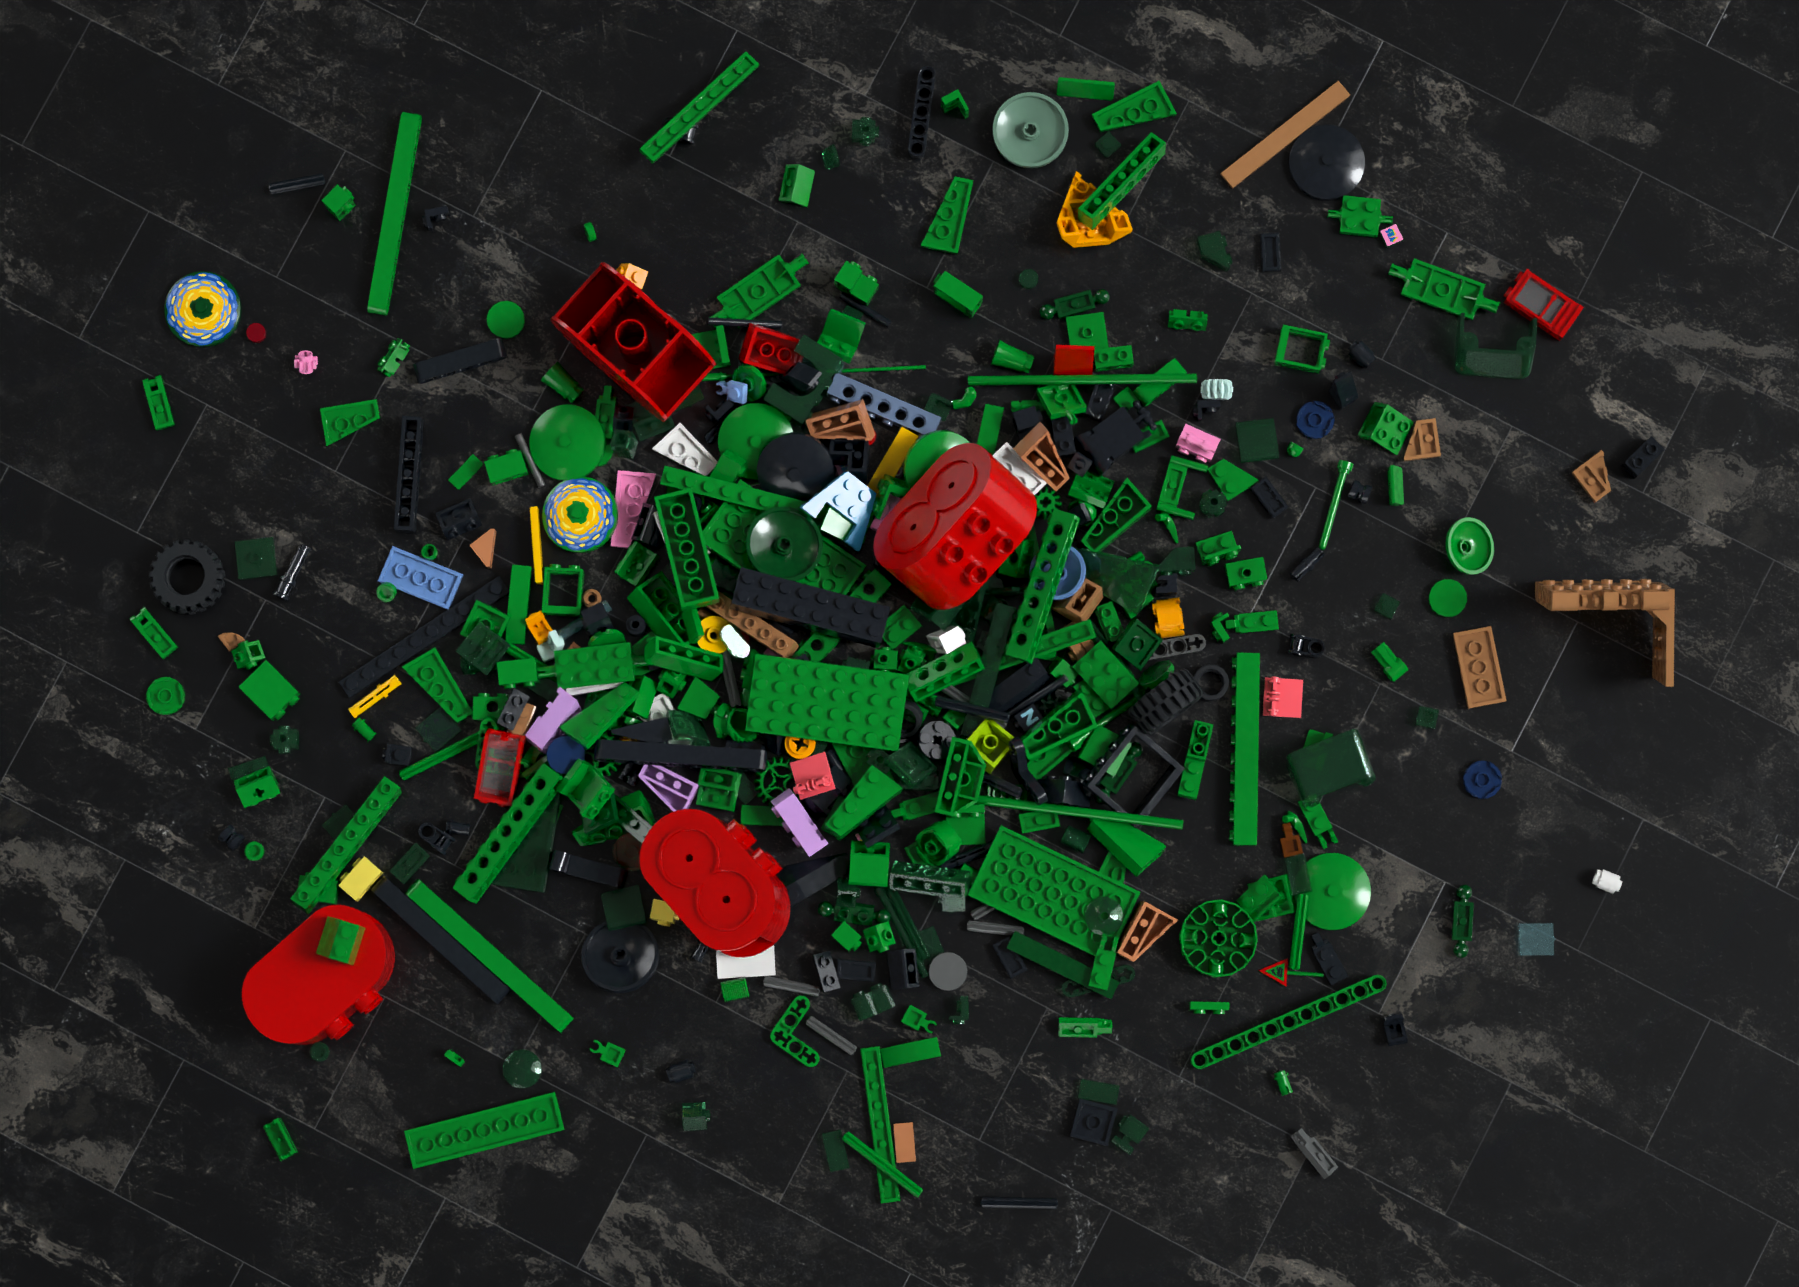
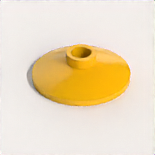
[697,616,734,654]

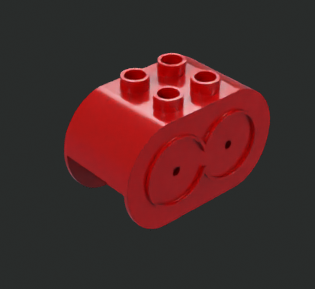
[550,262,716,422]
[873,443,1037,610]
[639,809,790,958]
[242,905,395,1045]

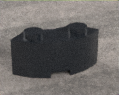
[801,765,852,820]

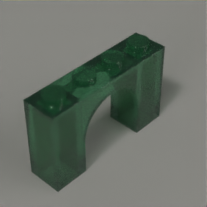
[762,335,843,424]

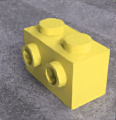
[338,856,383,902]
[650,899,679,927]

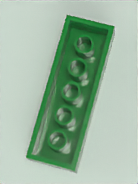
[654,488,720,612]

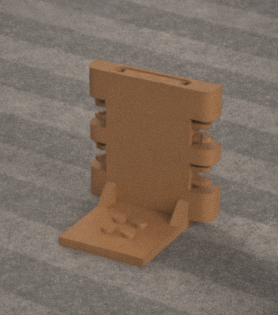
[1535,579,1675,687]

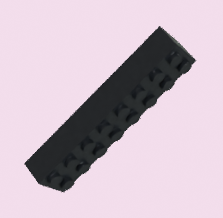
[730,567,890,649]

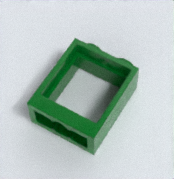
[933,271,983,318]
[1274,324,1330,374]
[542,564,584,617]

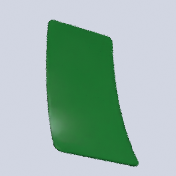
[448,454,483,490]

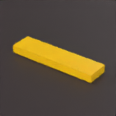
[867,427,919,496]
[530,506,544,585]

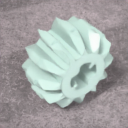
[1201,379,1233,400]

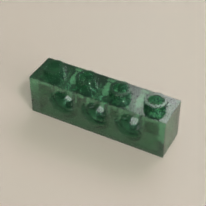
[890,861,970,900]

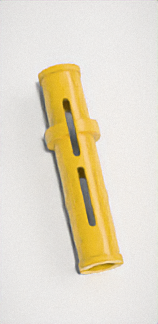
[348,674,401,718]

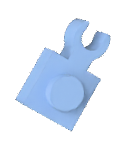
[716,380,748,404]

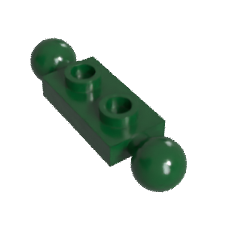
[1040,289,1110,320]
[1095,742,1143,805]
[1451,885,1474,958]
[818,900,890,926]

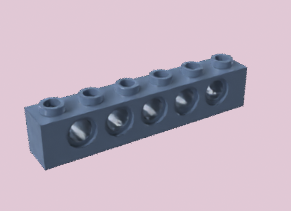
[827,372,941,439]

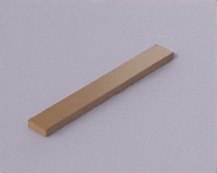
[1220,81,1350,189]

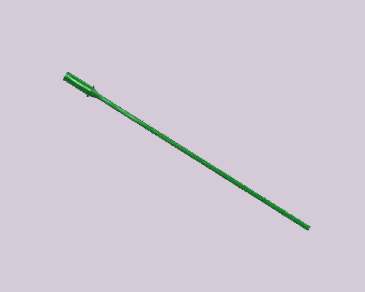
[702,365,926,381]

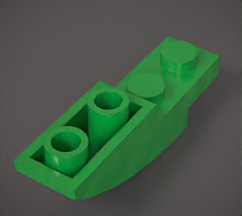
[1177,720,1214,800]

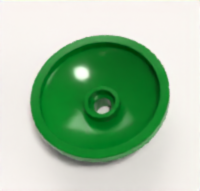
[1446,517,1494,575]

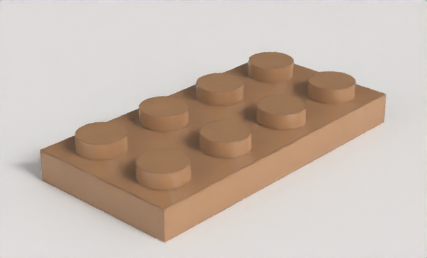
[1453,626,1507,709]

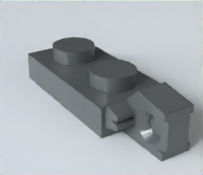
[1291,1128,1338,1179]

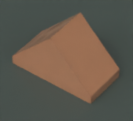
[470,529,496,569]

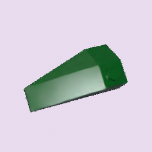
[572,790,656,846]

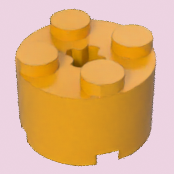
[1152,597,1185,638]

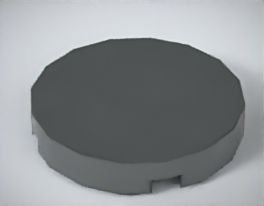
[929,952,967,991]

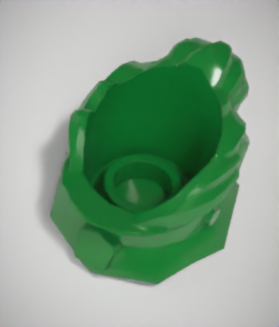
[713,703,757,743]

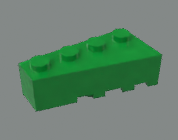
[1081,478,1152,558]
[1019,689,1098,760]
[824,765,903,841]

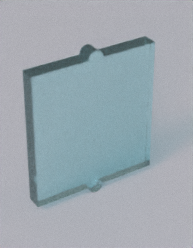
[1517,923,1556,956]

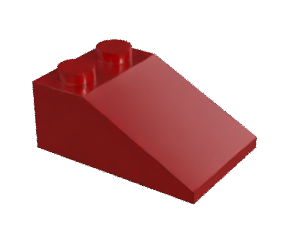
[738,323,808,375]
[1053,345,1095,375]

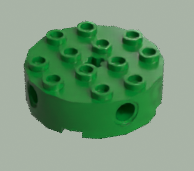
[1179,899,1258,978]

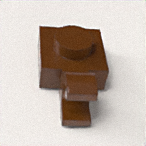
[1280,823,1303,858]

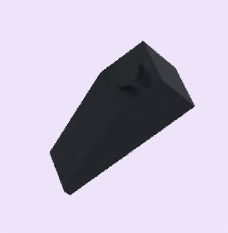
[610,717,673,744]

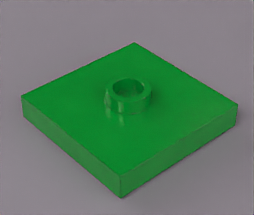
[1066,312,1109,349]

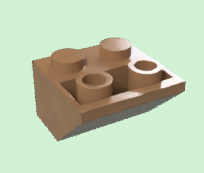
[1051,578,1103,624]

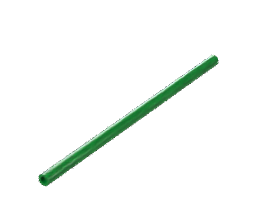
[968,374,1197,386]
[976,795,1184,830]

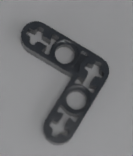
[1008,737,1048,806]

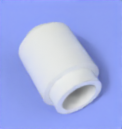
[1592,869,1622,894]

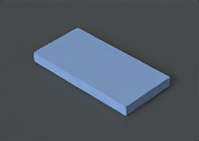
[378,546,463,610]

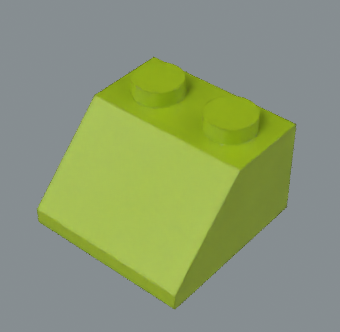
[967,718,1014,774]

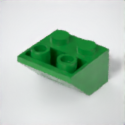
[849,840,890,887]

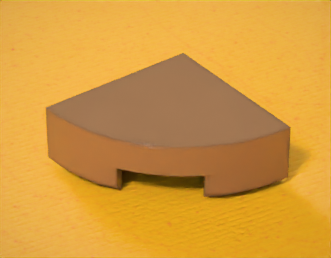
[218,633,245,652]

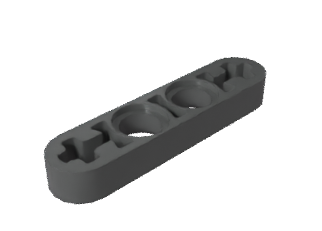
[1148,634,1206,661]

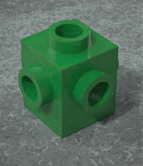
[231,640,265,670]
[897,645,927,674]
[870,647,899,673]
[656,669,687,699]
[863,921,896,953]

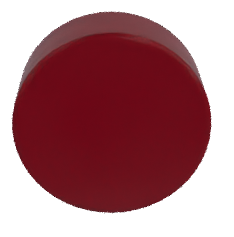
[246,323,266,343]

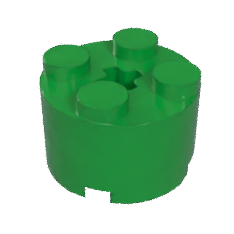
[915,820,962,866]

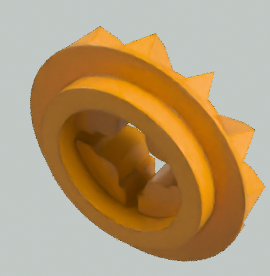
[785,736,816,759]

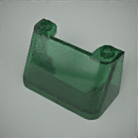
[1286,729,1376,808]

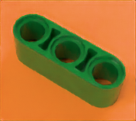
[1133,358,1187,407]

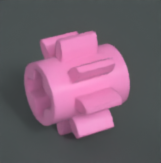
[294,350,318,374]

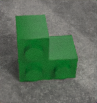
[834,261,879,306]

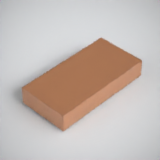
[893,1122,916,1163]

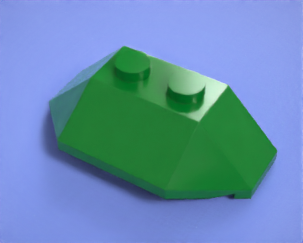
[935,737,987,817]

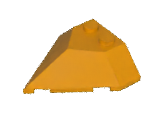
[1056,171,1133,248]

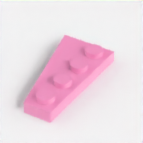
[611,470,656,548]

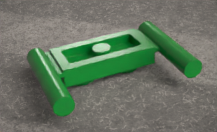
[1156,455,1208,520]

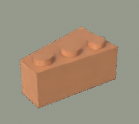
[805,399,875,441]
[1013,422,1070,491]
[1115,901,1178,962]

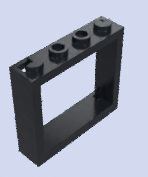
[1081,724,1185,829]

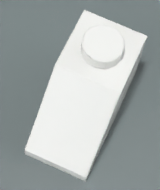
[926,626,966,654]

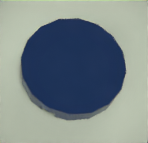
[1296,401,1335,439]
[546,735,585,774]
[1463,761,1502,799]

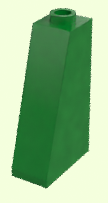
[1087,810,1166,877]

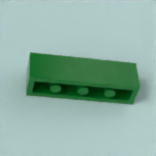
[644,636,723,681]

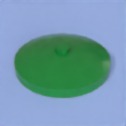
[718,403,793,480]
[529,404,606,481]
[903,430,970,489]
[1293,853,1371,930]

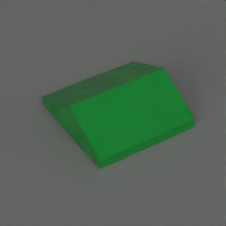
[460,600,511,651]

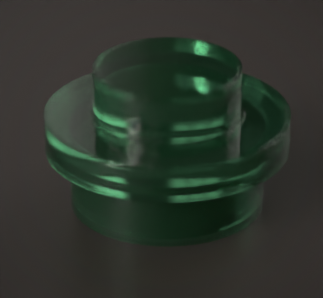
[310,1042,330,1062]

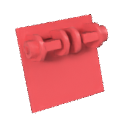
[1263,677,1303,718]
[790,752,835,800]

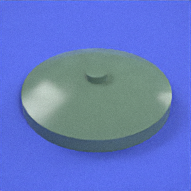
[993,92,1069,168]

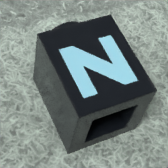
[1013,704,1043,733]

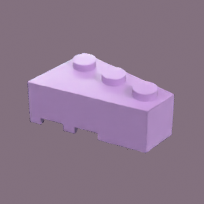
[525,687,582,755]
[638,765,699,812]
[771,788,828,857]

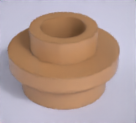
[582,589,602,608]

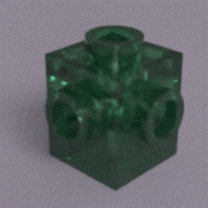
[852,117,879,146]
[1199,489,1227,518]
[270,726,299,754]

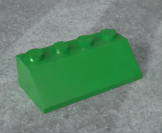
[627,571,701,646]

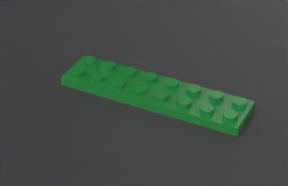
[404,1092,565,1169]

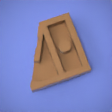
[1404,418,1441,462]
[1572,450,1611,503]

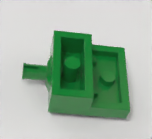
[696,768,742,812]

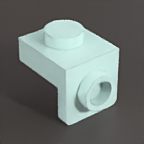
[537,630,565,662]

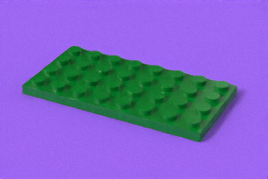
[703,479,867,595]
[745,653,909,751]
[968,825,1141,956]

